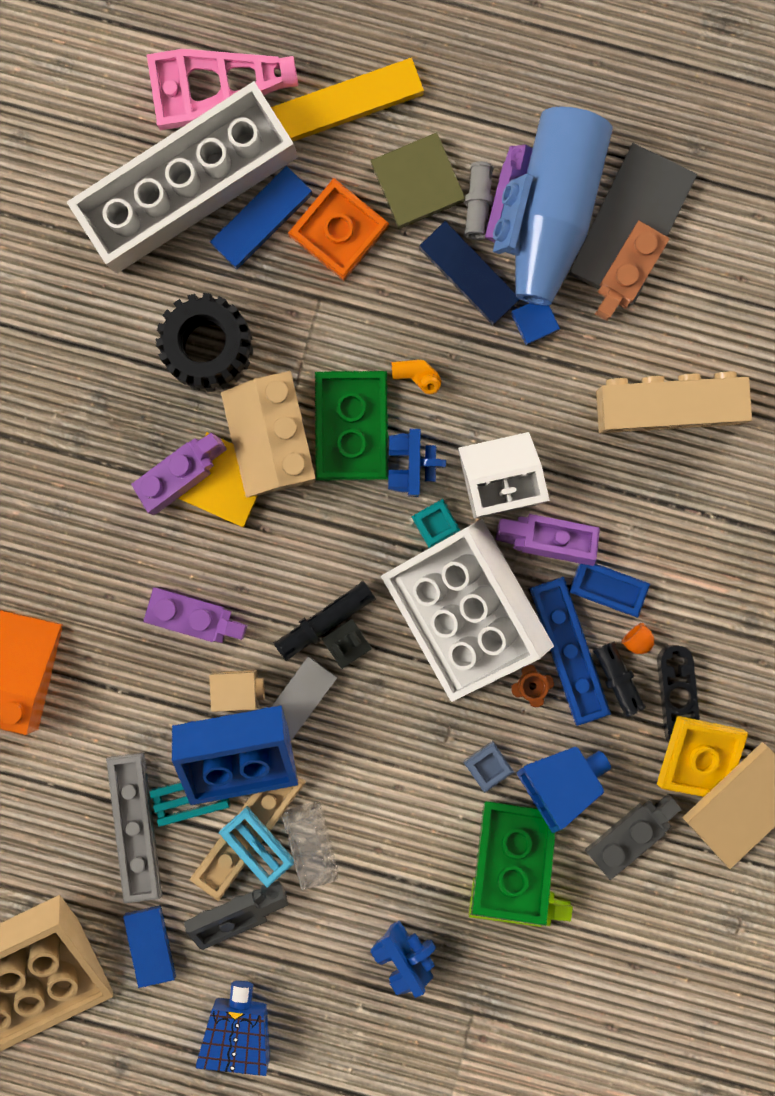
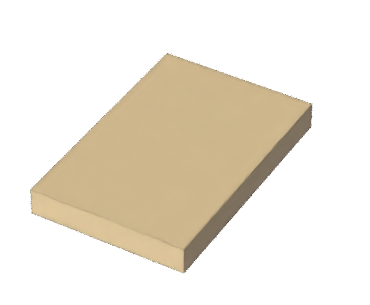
[682,742,775,869]

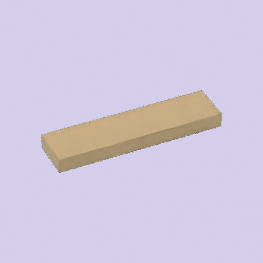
[189,775,306,901]

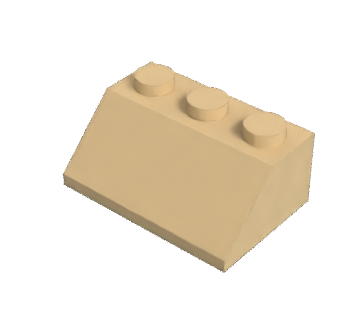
[221,371,316,497]

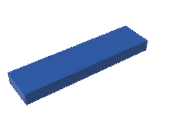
[528,577,611,726]

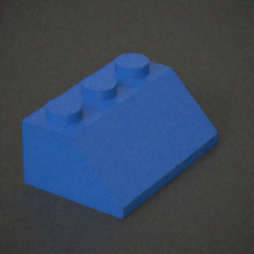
[172,705,298,805]

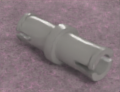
[464,161,494,240]

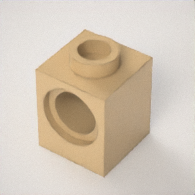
[209,670,265,712]

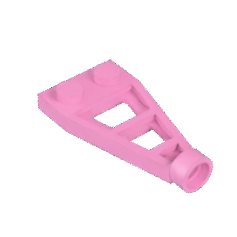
[147,49,298,131]

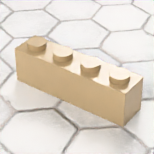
[596,371,752,434]

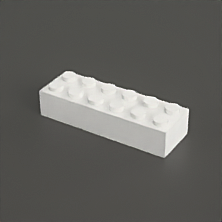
[67,81,298,274]

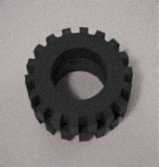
[156,293,253,392]

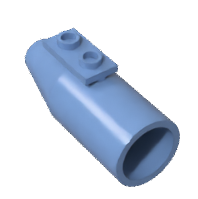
[493,107,613,305]

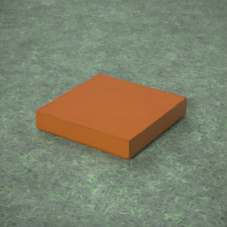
[288,178,389,281]

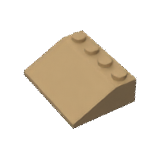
[0,895,113,1052]

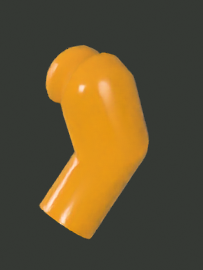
[391,359,441,395]

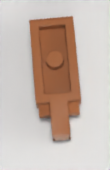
[595,220,670,321]

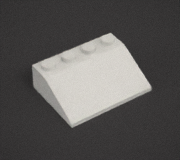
[381,519,554,702]

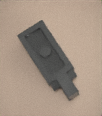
[585,794,681,881]
[184,880,289,950]

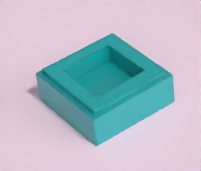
[411,499,460,548]

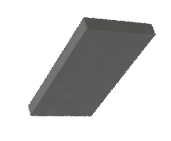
[568,143,697,306]

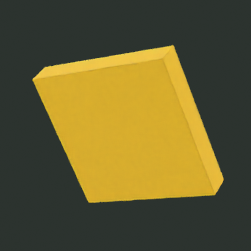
[178,432,259,528]
[657,716,748,797]

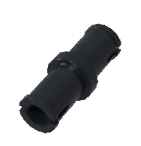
[593,641,646,717]

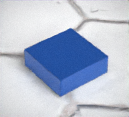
[511,303,560,346]

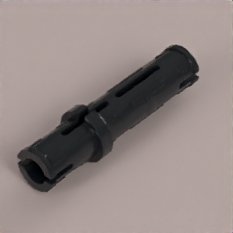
[273,580,376,662]

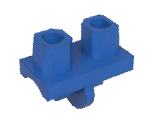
[388,429,446,497]
[371,920,436,998]

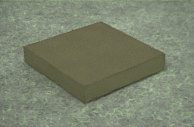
[371,132,465,229]

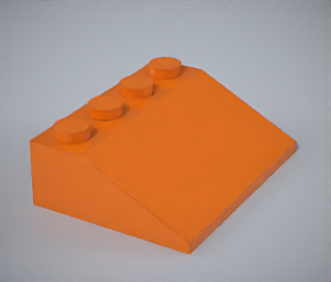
[0,610,63,735]

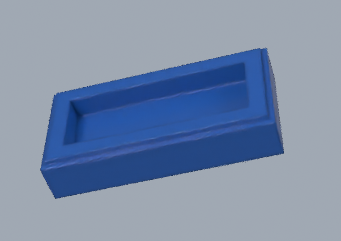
[569,563,650,618]
[123,905,176,988]

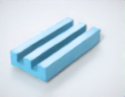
[218,806,295,888]

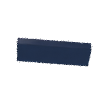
[419,221,520,326]

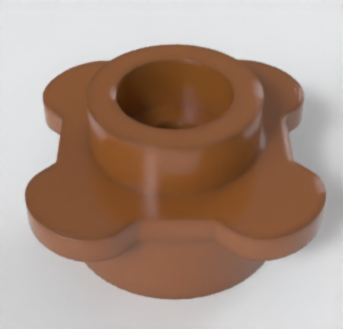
[511,665,554,708]

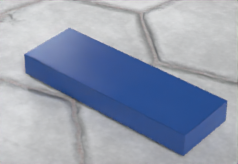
[210,166,313,270]

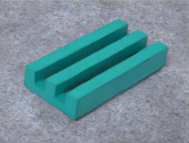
[149,782,230,827]

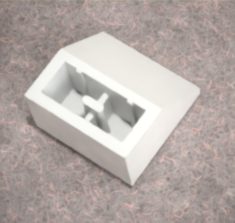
[458,432,550,519]

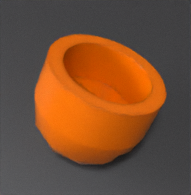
[622,623,654,654]

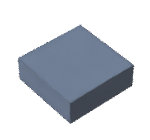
[463,741,514,793]

